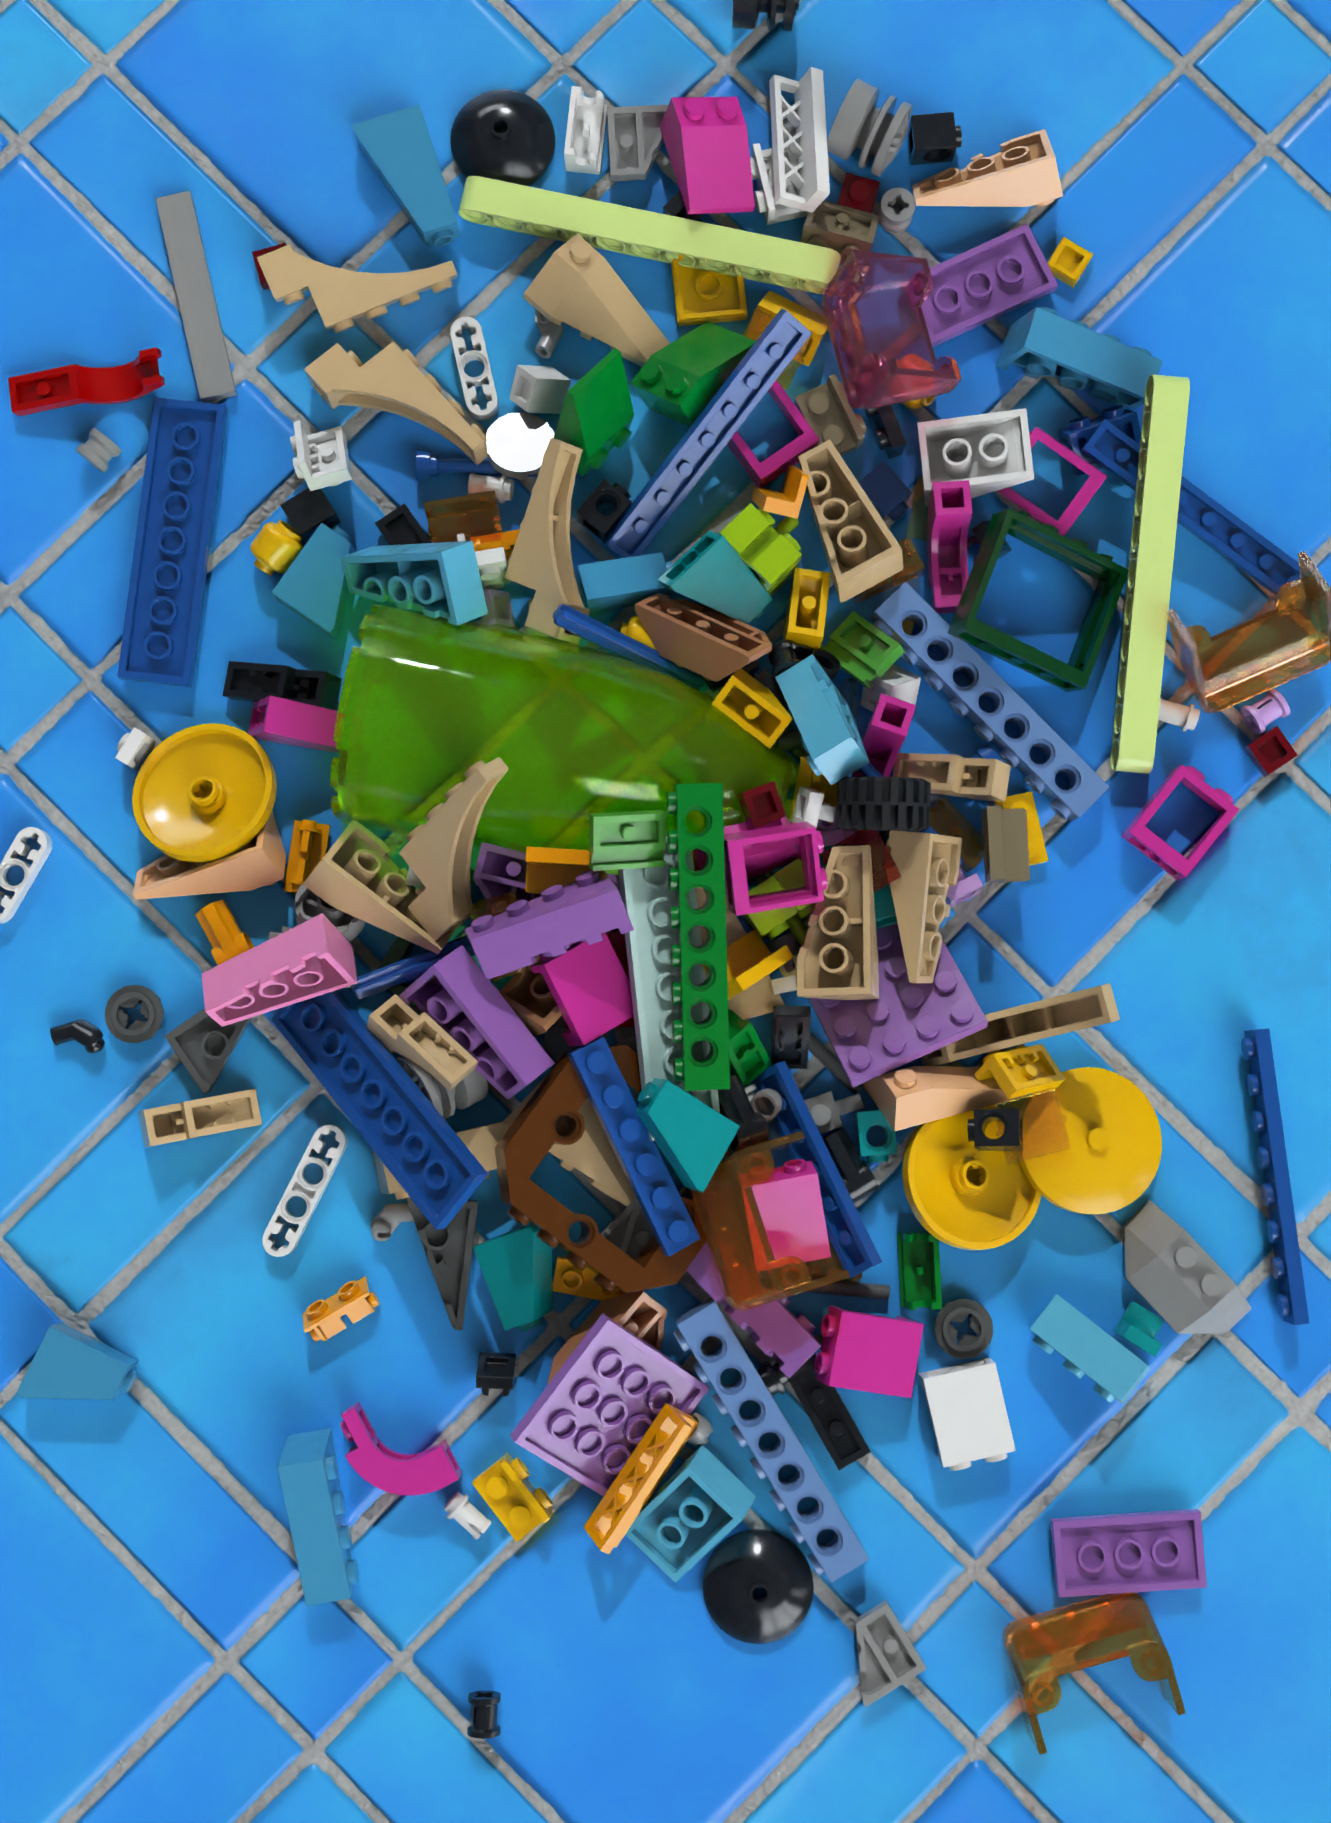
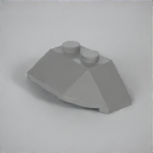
[1123,1200,1252,1334]

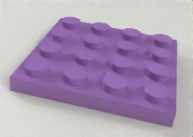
[792,924,988,1088]
[510,1313,710,1497]

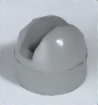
[750,1088,783,1121]
[687,1413,713,1446]

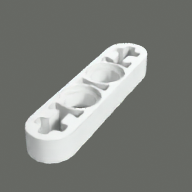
[262,1124,348,1257]

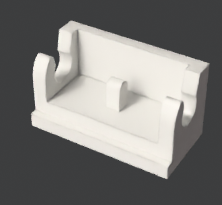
[564,86,608,175]

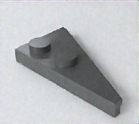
[165,1008,252,1094]
[406,1197,478,1330]

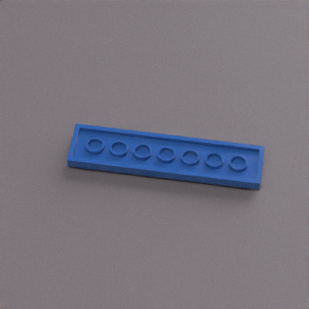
[117,397,228,687]
[271,990,488,1230]

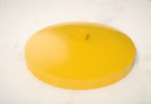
[132,723,277,862]
[1017,1067,1162,1215]
[902,1105,1042,1250]

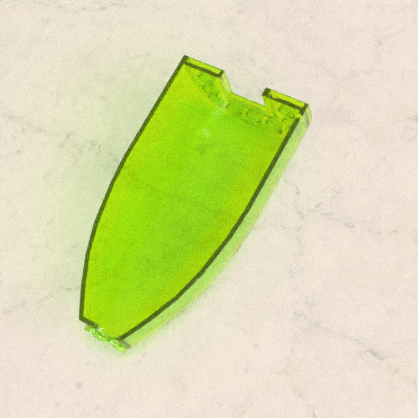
[330,604,800,853]

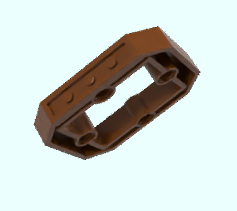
[495,1045,743,1293]

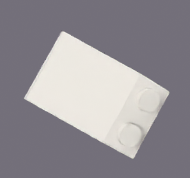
[917,408,1034,506]

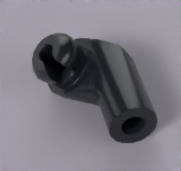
[50,1019,105,1053]

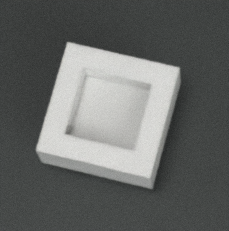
[115,727,155,770]

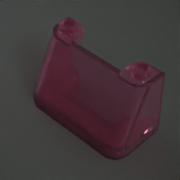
[823,250,962,409]

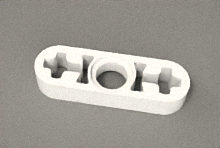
[450,317,499,421]
[0,827,52,924]

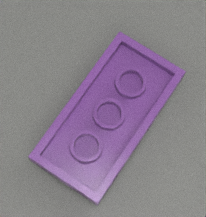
[899,224,1058,349]
[1050,1509,1207,1598]

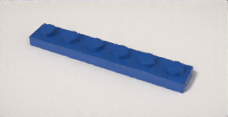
[567,1037,701,1257]
[753,1061,882,1279]

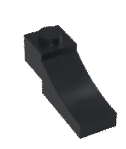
[223,661,342,710]

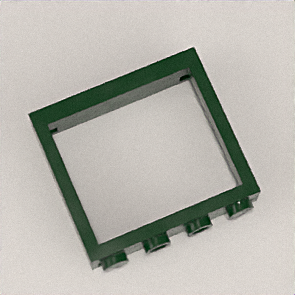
[948,508,1129,692]

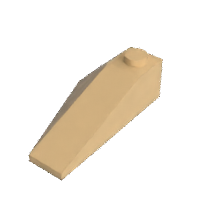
[523,234,670,367]
[303,819,455,954]
[885,830,962,983]
[797,845,879,1000]
[504,1075,636,1206]

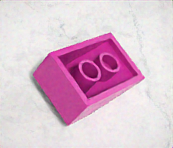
[660,97,755,214]

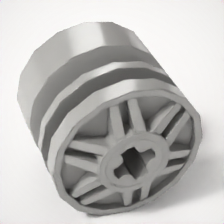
[827,79,913,177]
[396,1055,488,1119]

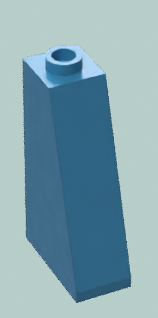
[352,104,461,247]

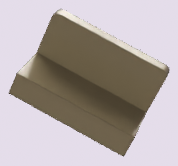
[981,806,1030,883]

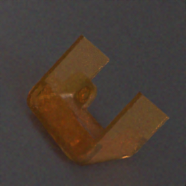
[1167,551,1331,713]
[691,1131,850,1310]
[1002,1592,1186,1755]

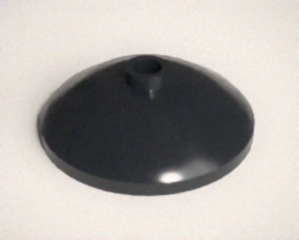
[450,89,555,186]
[703,1529,814,1644]

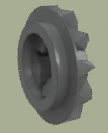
[105,985,165,1043]
[933,1298,993,1359]

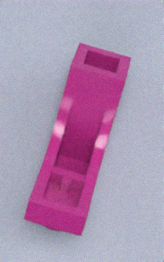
[927,481,973,614]
[850,693,916,777]
[340,1402,462,1496]

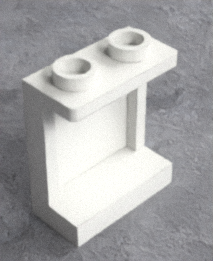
[918,1357,1016,1471]

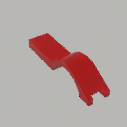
[8,347,165,416]

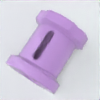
[1240,688,1291,734]

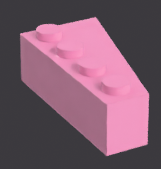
[201,913,358,1027]

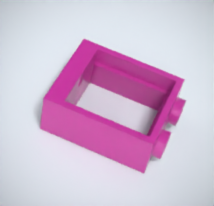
[727,380,820,487]
[998,427,1107,536]
[1121,765,1240,880]
[724,822,828,916]

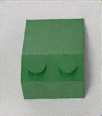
[630,321,756,427]
[554,347,634,477]

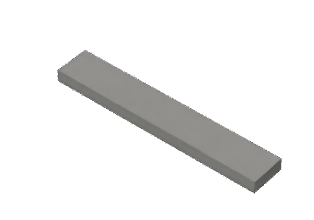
[155,191,237,403]

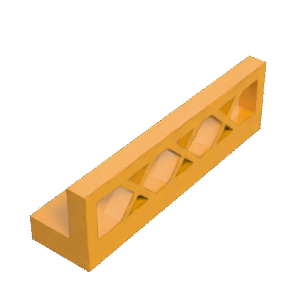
[583,1403,699,1554]

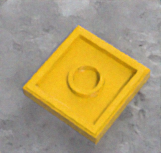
[671,254,748,326]

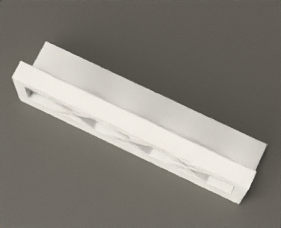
[769,67,830,213]

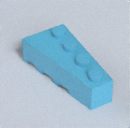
[341,541,488,626]

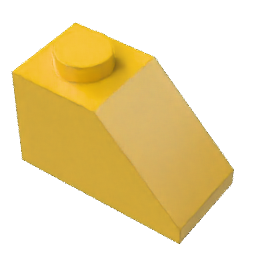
[783,567,831,649]
[712,668,793,749]

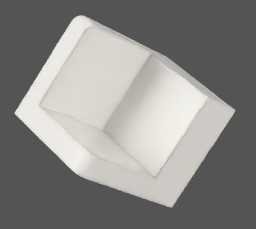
[509,365,571,414]
[860,665,921,712]

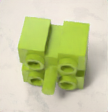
[719,503,802,597]
[741,858,817,945]

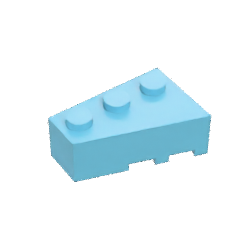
[775,654,870,785]
[1030,1294,1150,1405]

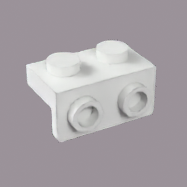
[750,143,808,225]
[290,420,352,492]
[457,533,511,590]

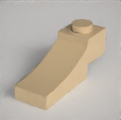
[892,753,1011,801]
[366,994,478,1091]
[138,1088,262,1148]

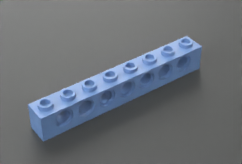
[870,581,1110,821]
[673,1297,869,1583]

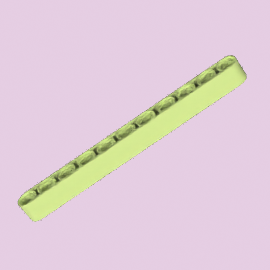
[458,176,841,295]
[1110,374,1190,774]

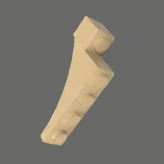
[257,244,457,333]
[304,342,488,465]
[504,437,590,644]
[399,757,509,942]
[921,983,1120,1066]

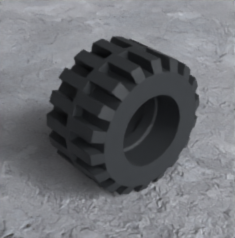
[836,777,931,831]

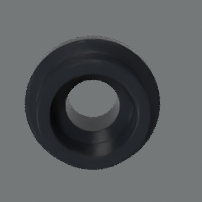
[757,1360,789,1396]

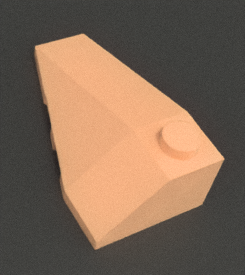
[912,129,1063,207]
[133,810,286,900]
[863,1066,1026,1131]

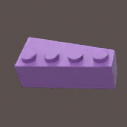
[465,870,634,980]
[398,945,554,1100]
[686,1232,821,1378]

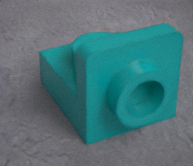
[1113,1301,1164,1357]

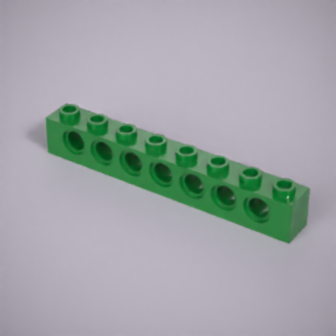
[666,783,730,1091]

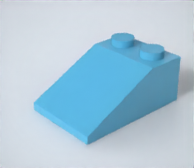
[625,1445,757,1583]

